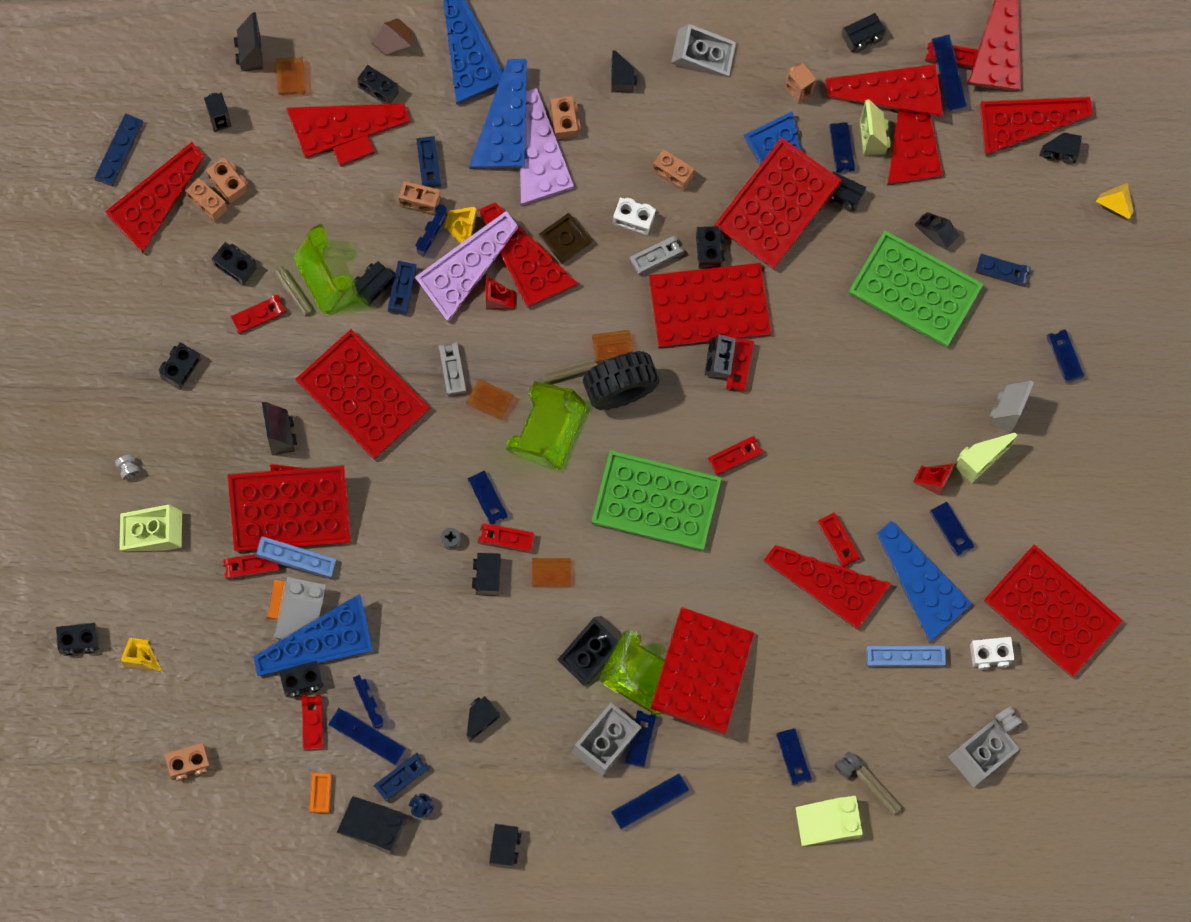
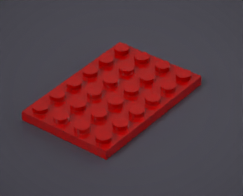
[714,137,842,269]
[649,263,771,348]
[295,329,430,460]
[227,465,351,551]
[983,544,1123,678]
[650,607,754,735]

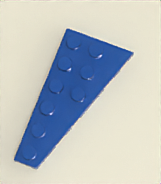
[469,59,527,169]
[877,520,972,643]
[253,593,373,676]

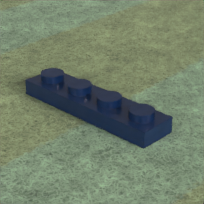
[94,113,143,187]

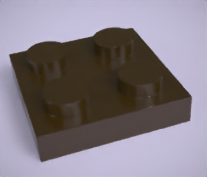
[539,212,592,264]

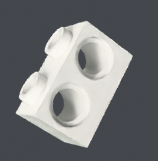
[612,197,656,236]
[970,637,1014,670]

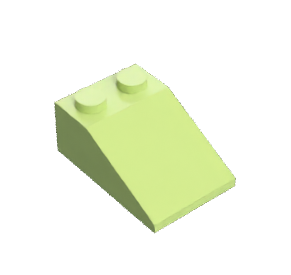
[860,100,890,156]
[956,433,1017,483]
[119,504,182,551]
[795,796,863,847]

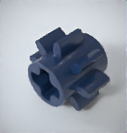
[408,793,435,818]

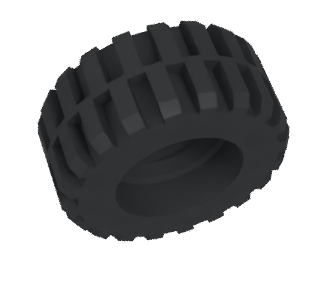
[583,351,660,410]

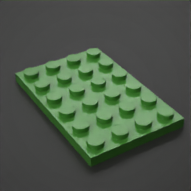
[848,230,983,348]
[591,450,722,551]

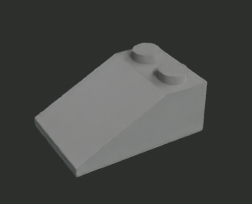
[671,24,736,77]
[989,381,1034,432]
[274,577,325,639]
[572,703,641,777]
[948,719,1020,787]

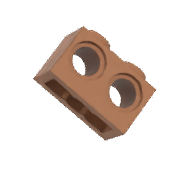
[785,63,816,104]
[550,96,581,140]
[652,149,695,191]
[206,157,248,204]
[185,178,227,222]
[399,181,440,215]
[164,743,211,781]

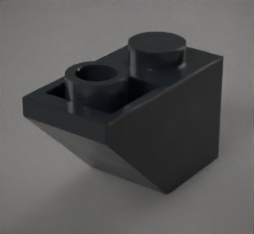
[1039,132,1082,164]
[914,212,959,248]

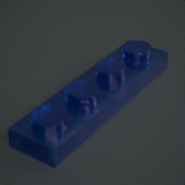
[931,34,967,111]
[328,708,406,766]
[611,773,689,830]

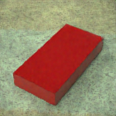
[333,135,374,166]

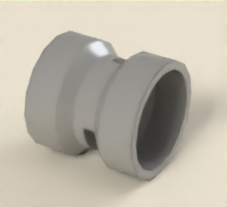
[115,454,140,480]
[995,706,1023,733]

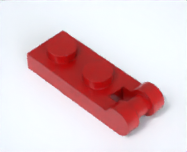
[925,42,978,69]
[231,295,287,334]
[726,338,754,393]
[707,436,764,476]
[817,512,860,568]
[478,523,534,553]
[223,554,279,580]
[302,694,323,750]

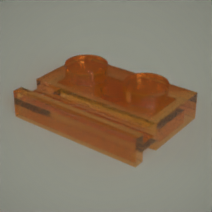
[276,57,305,95]
[592,330,633,363]
[466,379,513,420]
[532,558,571,587]

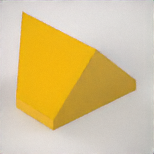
[1096,182,1133,219]
[444,207,477,244]
[121,637,163,672]

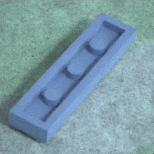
[256,537,336,579]
[866,646,946,667]

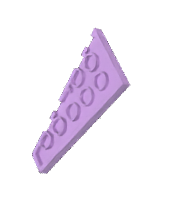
[520,88,574,206]
[415,211,518,322]

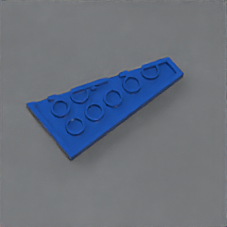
[443,0,503,105]
[744,111,815,224]

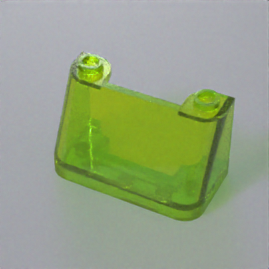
[293,223,358,315]
[506,381,586,471]
[600,629,664,715]

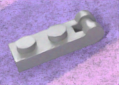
[629,236,684,275]
[438,342,466,396]

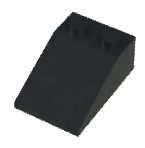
[234,12,263,71]
[262,402,297,455]
[557,616,629,687]
[337,796,407,855]

